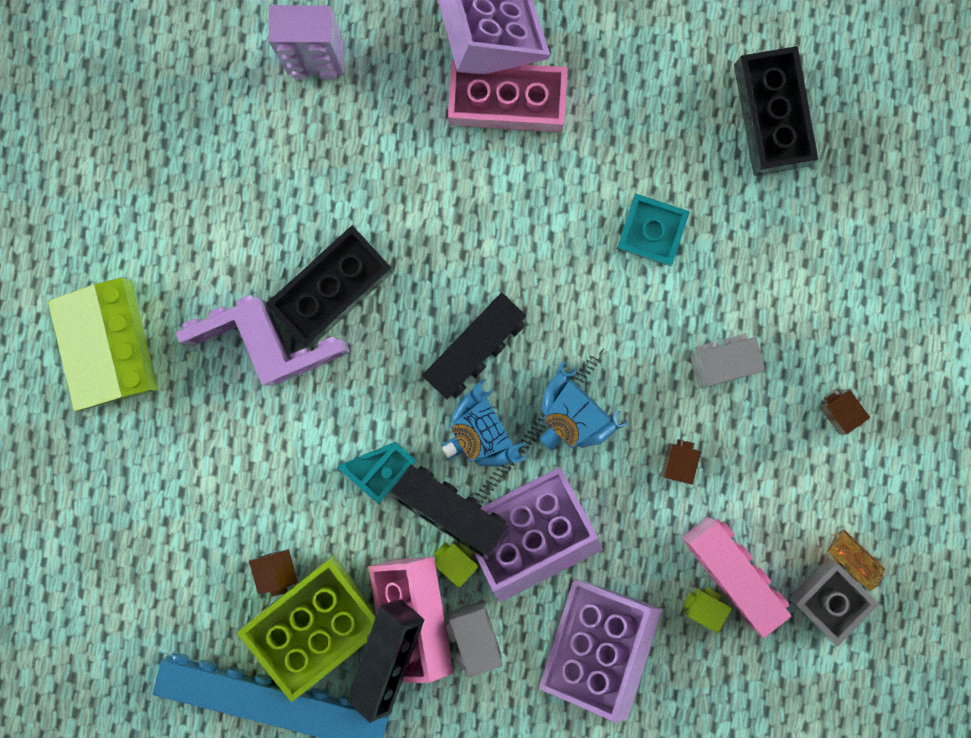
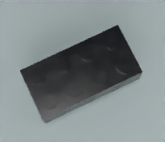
[734,46,819,176]
[266,225,394,348]

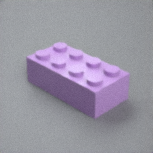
[268,5,345,80]

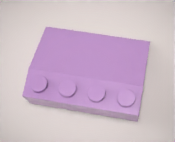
[438,0,550,74]
[474,467,603,603]
[538,579,663,722]

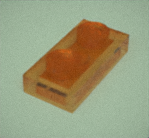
[828,529,885,591]

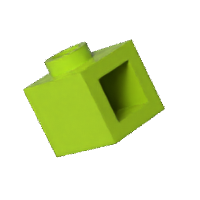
[434,540,479,588]
[683,587,732,634]

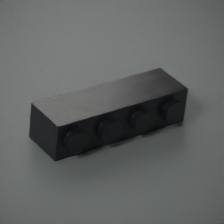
[422,292,527,400]
[391,464,508,562]
[347,599,425,723]

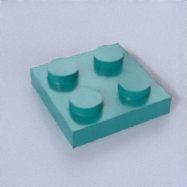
[616,193,690,267]

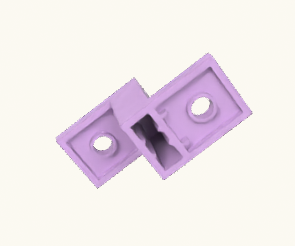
[175,295,350,386]

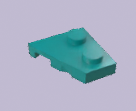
[337,442,417,504]

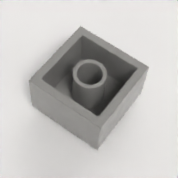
[690,333,766,388]
[788,558,879,646]
[446,600,503,677]

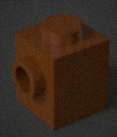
[819,388,870,435]
[660,439,701,485]
[249,549,298,597]

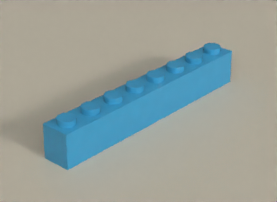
[152,653,389,738]

